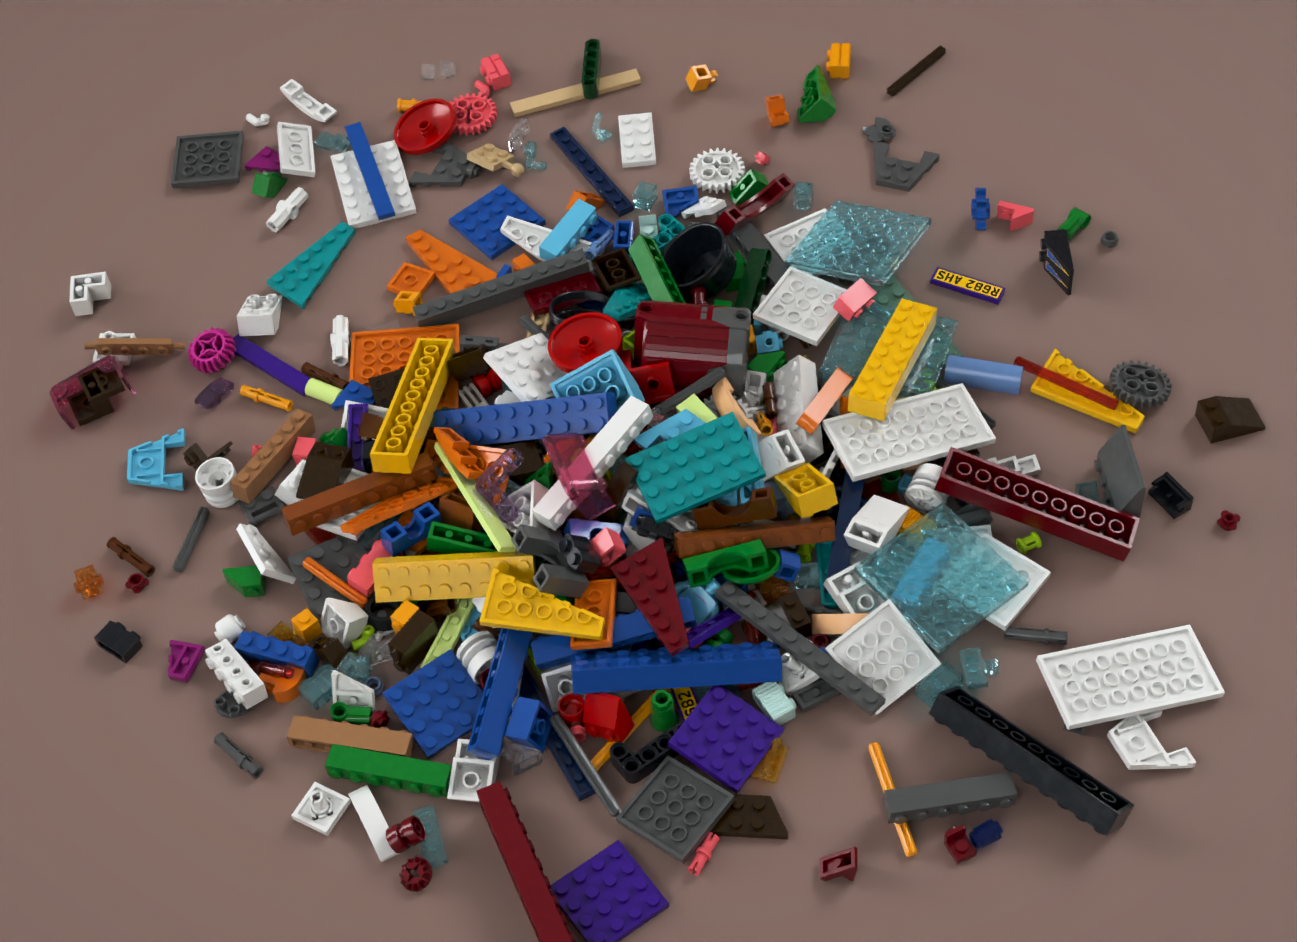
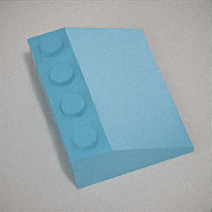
[550,349,645,411]

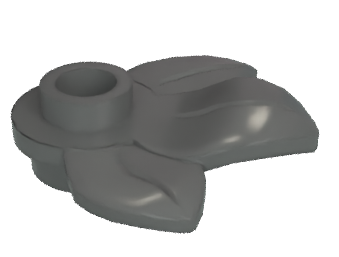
[862,117,896,142]

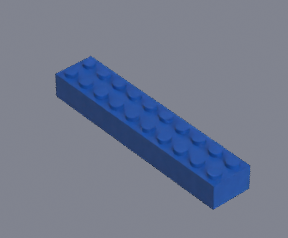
[434,392,617,446]
[570,641,782,694]

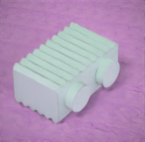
[752,682,797,726]

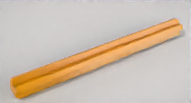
[590,688,671,771]
[868,742,917,857]

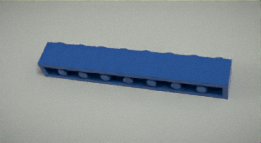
[530,597,697,671]
[467,628,533,760]

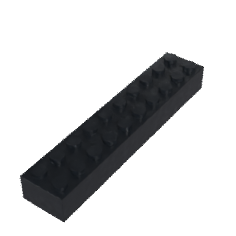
[929,686,1134,836]

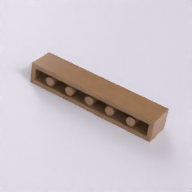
[230,409,316,504]
[286,715,415,758]

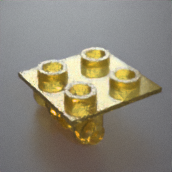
[750,738,789,784]

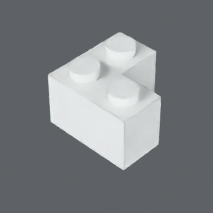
[69,271,111,316]

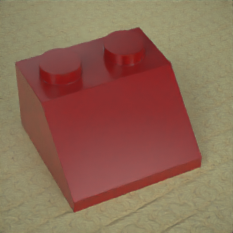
[582,693,635,743]

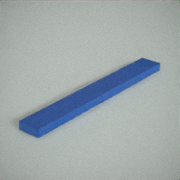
[344,122,396,220]

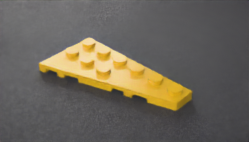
[1030,349,1145,434]
[479,568,605,640]

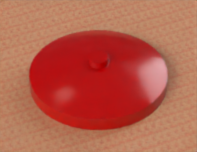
[394,99,457,155]
[548,312,623,373]

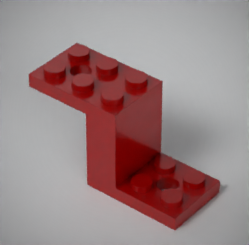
[618,349,676,404]

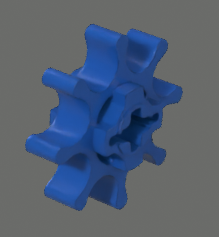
[971,188,990,230]

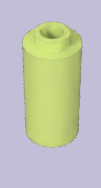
[305,378,343,405]

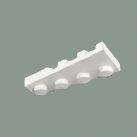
[236,523,296,584]

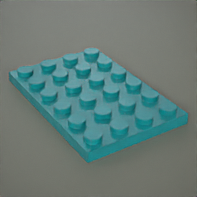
[625,412,766,524]

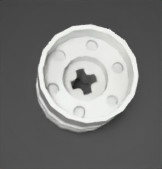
[195,457,239,508]
[904,463,950,515]
[456,631,498,686]

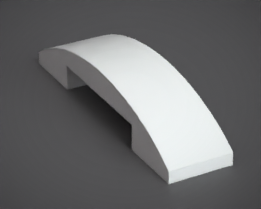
[280,79,337,122]
[348,785,400,862]

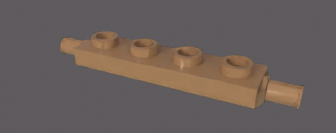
[84,338,185,356]

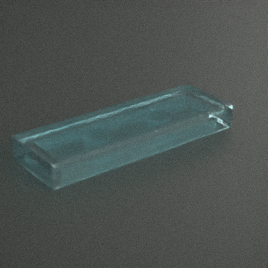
[412,805,448,868]

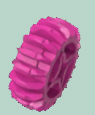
[187,327,236,374]

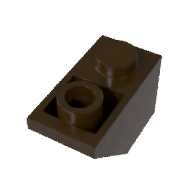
[312,636,351,670]

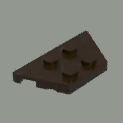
[710,794,788,839]

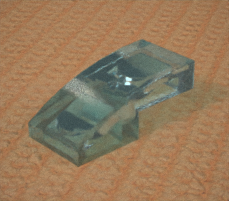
[315,130,350,153]

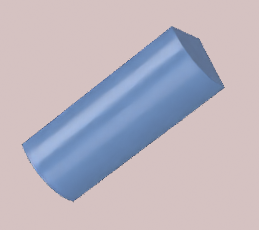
[944,355,1023,395]

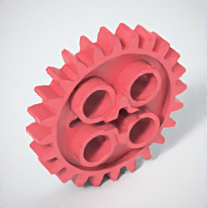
[449,93,497,136]

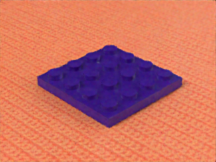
[668,685,784,794]
[551,840,669,942]

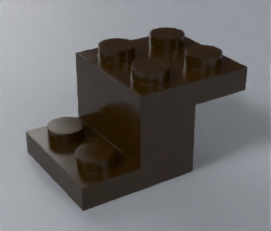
[66,361,125,426]

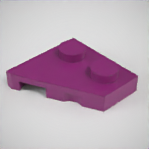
[244,146,281,173]

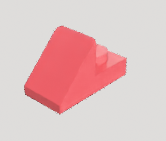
[997,201,1034,231]

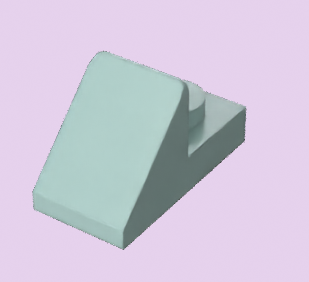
[638,214,658,238]

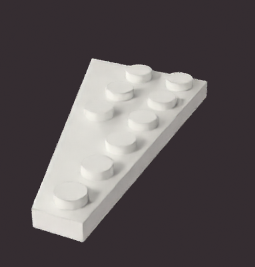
[500,215,605,273]

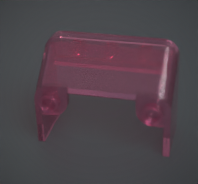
[50,356,136,430]
[541,433,616,521]

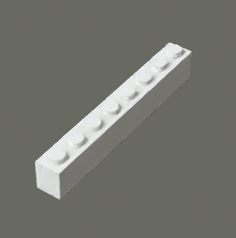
[532,396,653,531]

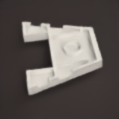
[1107,710,1197,770]

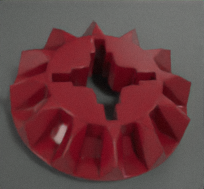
[399,856,432,892]

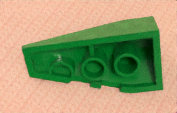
[797,65,836,123]

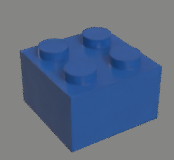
[505,696,554,754]

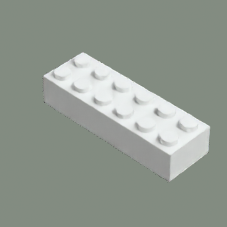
[773,355,824,464]

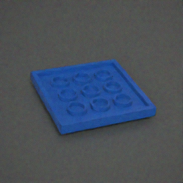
[448,184,546,260]
[382,649,483,759]

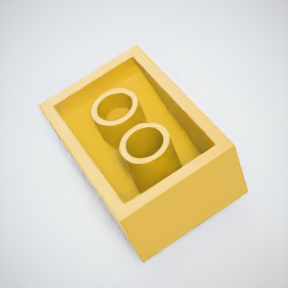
[774,463,838,518]

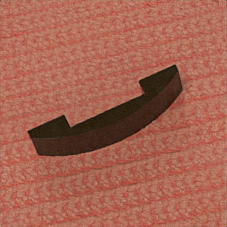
[597,462,639,524]

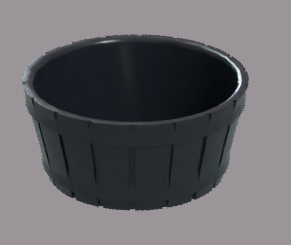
[662,222,737,300]

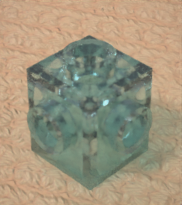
[337,652,374,683]

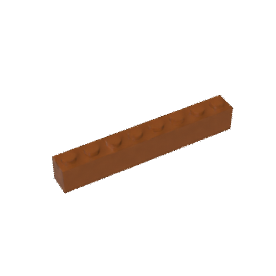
[281,452,438,536]
[673,516,835,559]

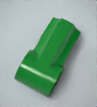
[1058,207,1091,240]
[330,702,372,726]

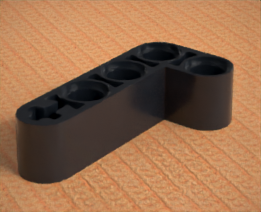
[610,722,684,784]

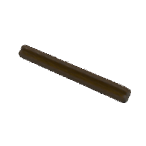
[887,45,946,96]

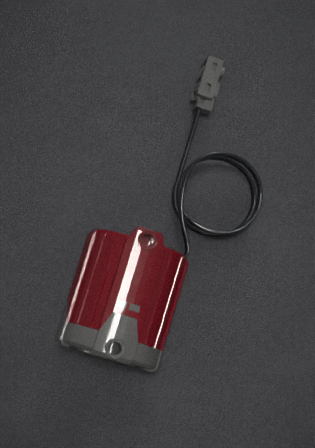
[460,290,751,399]

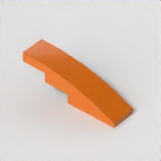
[433,427,486,480]

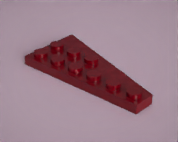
[610,538,690,657]

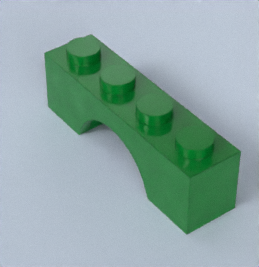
[682,539,769,588]

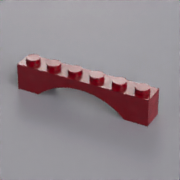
[714,173,795,237]

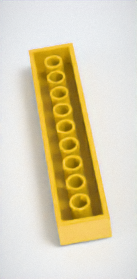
[370,338,456,474]

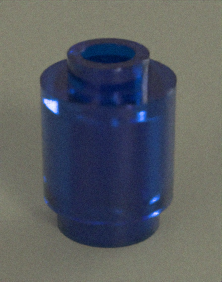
[968,819,1003,849]

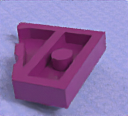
[168,640,205,683]

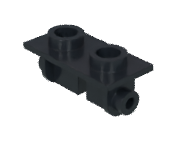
[631,515,675,544]

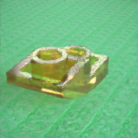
[267,621,311,647]

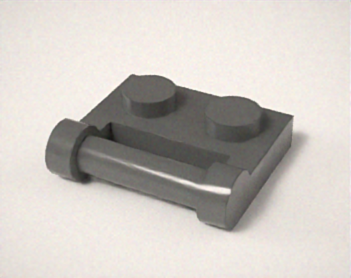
[238,486,285,527]

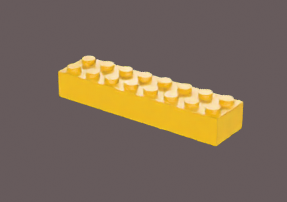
[848,298,937,421]
[372,550,537,603]

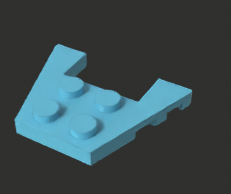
[634,409,705,450]
[127,429,186,491]

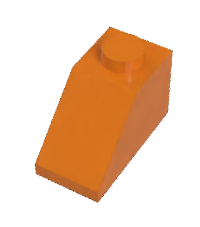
[566,190,606,211]

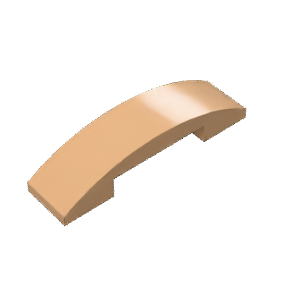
[712,377,762,438]
[812,613,870,634]

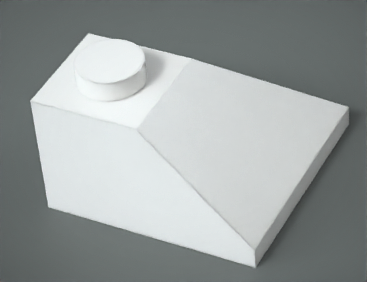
[320,598,368,650]
[540,662,585,713]

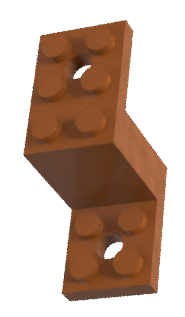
[415,488,492,556]

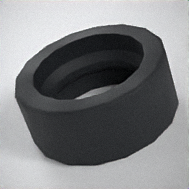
[365,596,402,631]

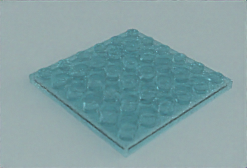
[785,200,931,287]
[819,303,958,397]
[854,502,1029,654]

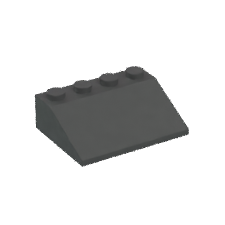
[1094,425,1146,521]

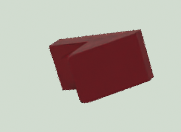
[819,847,858,881]

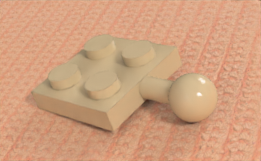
[466,144,524,177]

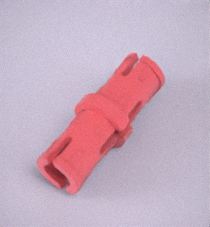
[687,832,720,876]

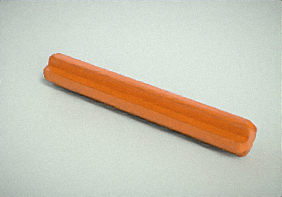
[302,557,368,608]

